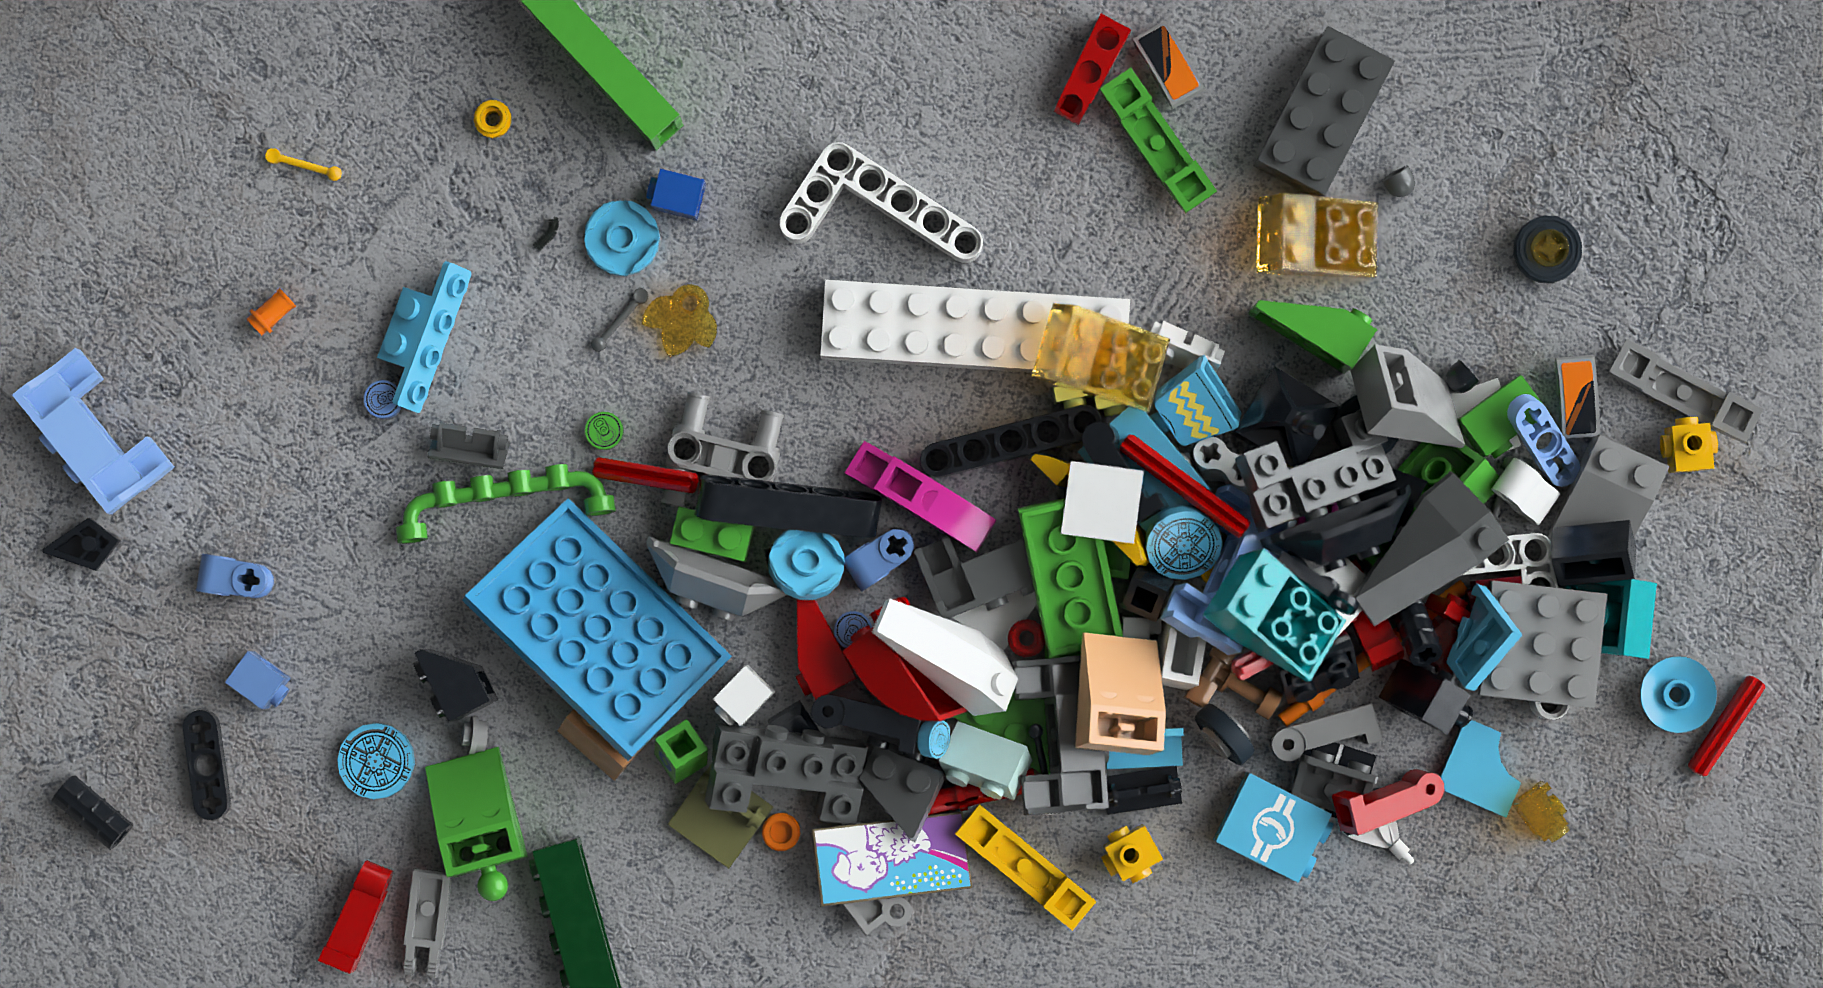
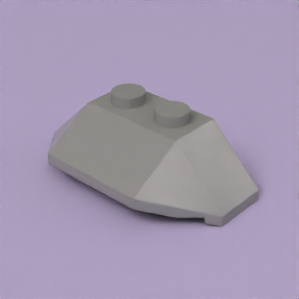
[646,536,788,622]

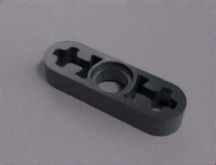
[183,710,231,820]

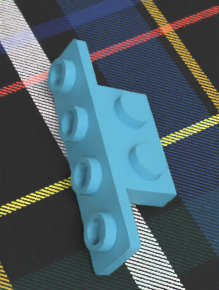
[377,261,471,413]

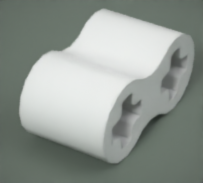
[1193,437,1248,495]
[1492,458,1560,526]

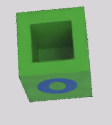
[654,719,708,784]

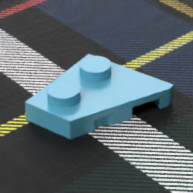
[1446,584,1523,691]

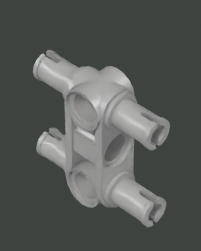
[660,392,785,507]

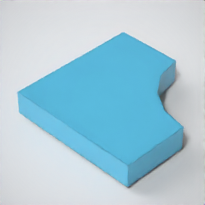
[1439,720,1521,818]

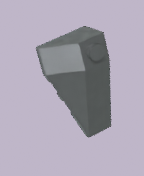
[1352,471,1509,626]

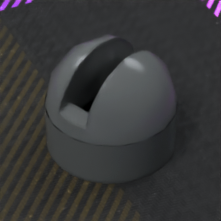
[1382,165,1415,197]

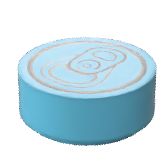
[917,721,950,759]

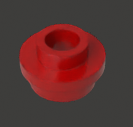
[1008,619,1045,657]

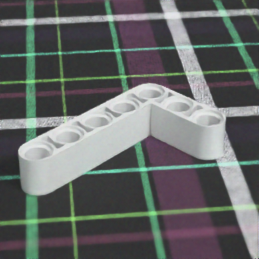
[780,142,983,263]
[1462,533,1570,720]

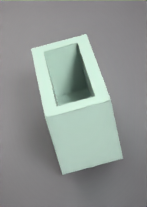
[939,721,1032,800]

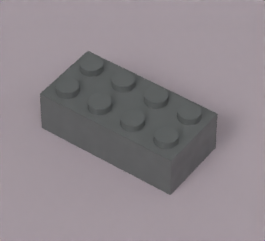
[1254,26,1395,200]

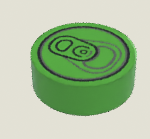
[585,412,624,450]

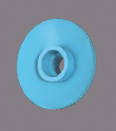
[1640,657,1717,733]

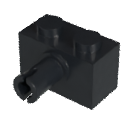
[1378,658,1473,735]

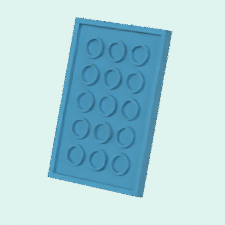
[462,498,732,761]

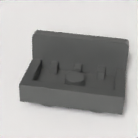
[1289,749,1379,812]

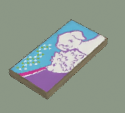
[811,812,972,907]

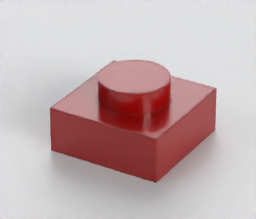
[1425,593,1471,626]

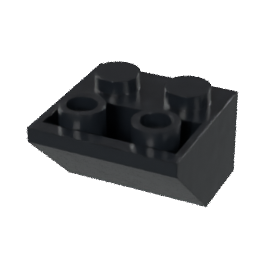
[1273,630,1360,704]
[413,649,499,722]

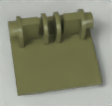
[668,764,773,869]

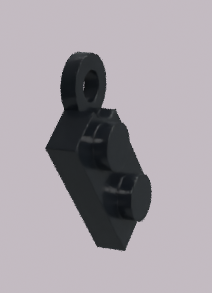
[1276,551,1359,615]

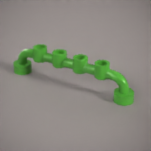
[396,464,616,544]

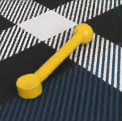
[265,148,342,181]

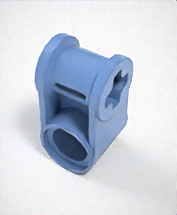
[844,528,914,592]
[196,554,274,598]

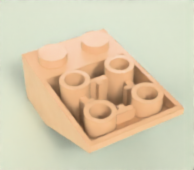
[1075,633,1166,755]

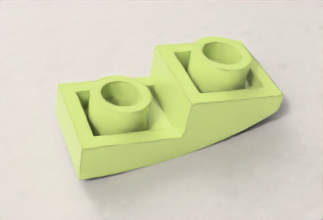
[1052,384,1134,417]

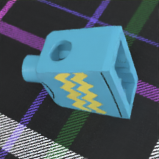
[1149,355,1241,446]

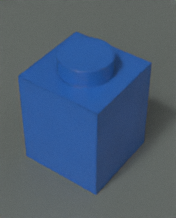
[646,169,706,221]

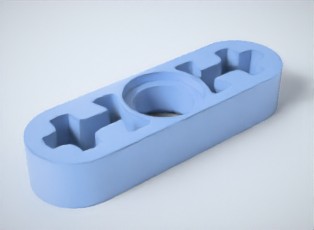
[1507,394,1580,487]

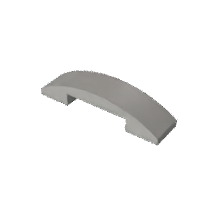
[1608,339,1764,443]

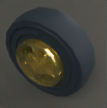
[1513,215,1582,284]

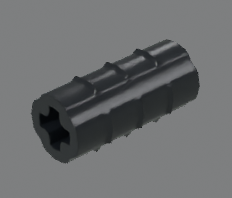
[1391,598,1443,667]
[52,775,133,850]

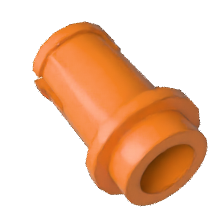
[247,288,296,336]

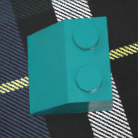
[1566,579,1657,659]

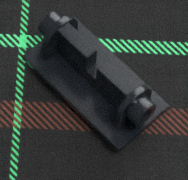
[1106,766,1182,815]

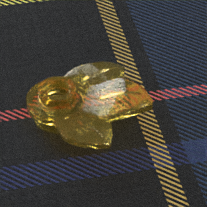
[642,284,717,357]

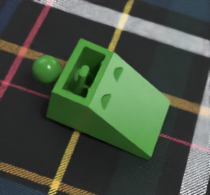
[425,747,528,901]

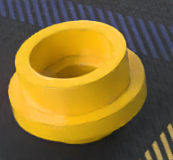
[473,100,512,138]

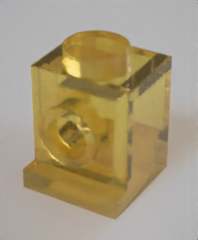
[1512,781,1570,843]

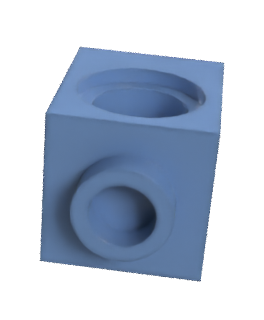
[225,651,291,709]

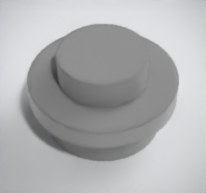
[461,716,488,754]

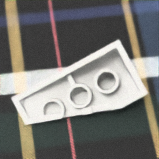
[872,599,1018,716]

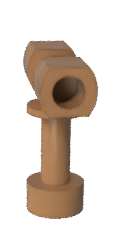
[1183,646,1283,720]

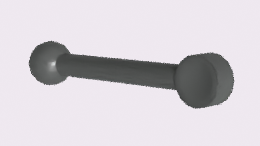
[591,288,648,352]

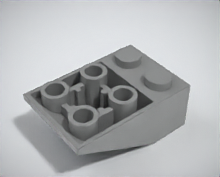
[1350,344,1465,448]

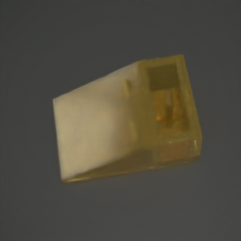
[1257,193,1379,278]
[1031,303,1171,412]

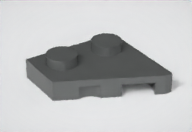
[859,746,946,843]

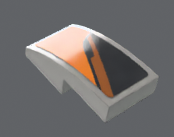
[1133,21,1205,109]
[1555,355,1600,439]

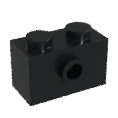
[1551,520,1636,587]

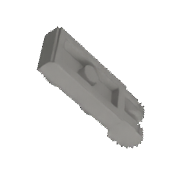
[404,868,452,979]

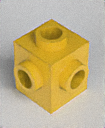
[1660,417,1718,473]
[1101,824,1164,883]

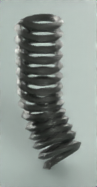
[533,217,559,251]

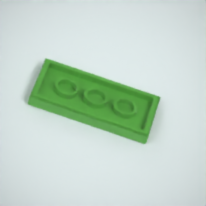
[1017,498,1123,658]

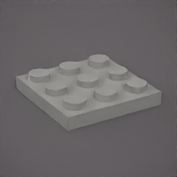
[1478,580,1607,708]

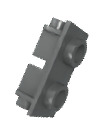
[428,421,510,469]

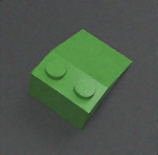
[1248,300,1377,374]

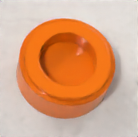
[762,812,800,851]

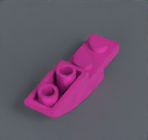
[845,441,997,553]

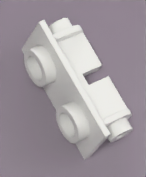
[1142,321,1225,372]

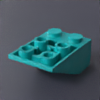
[1203,548,1347,682]

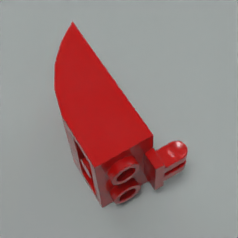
[842,597,967,721]

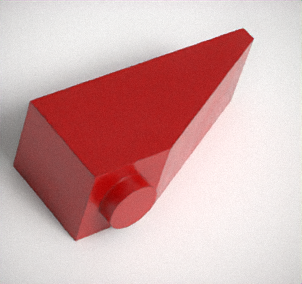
[795,599,857,700]

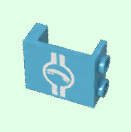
[1213,772,1334,883]

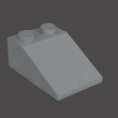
[1547,435,1669,542]

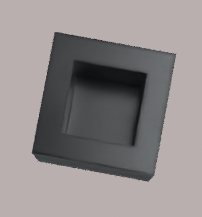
[1121,562,1176,622]

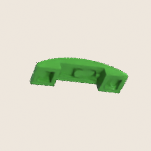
[1100,68,1217,214]

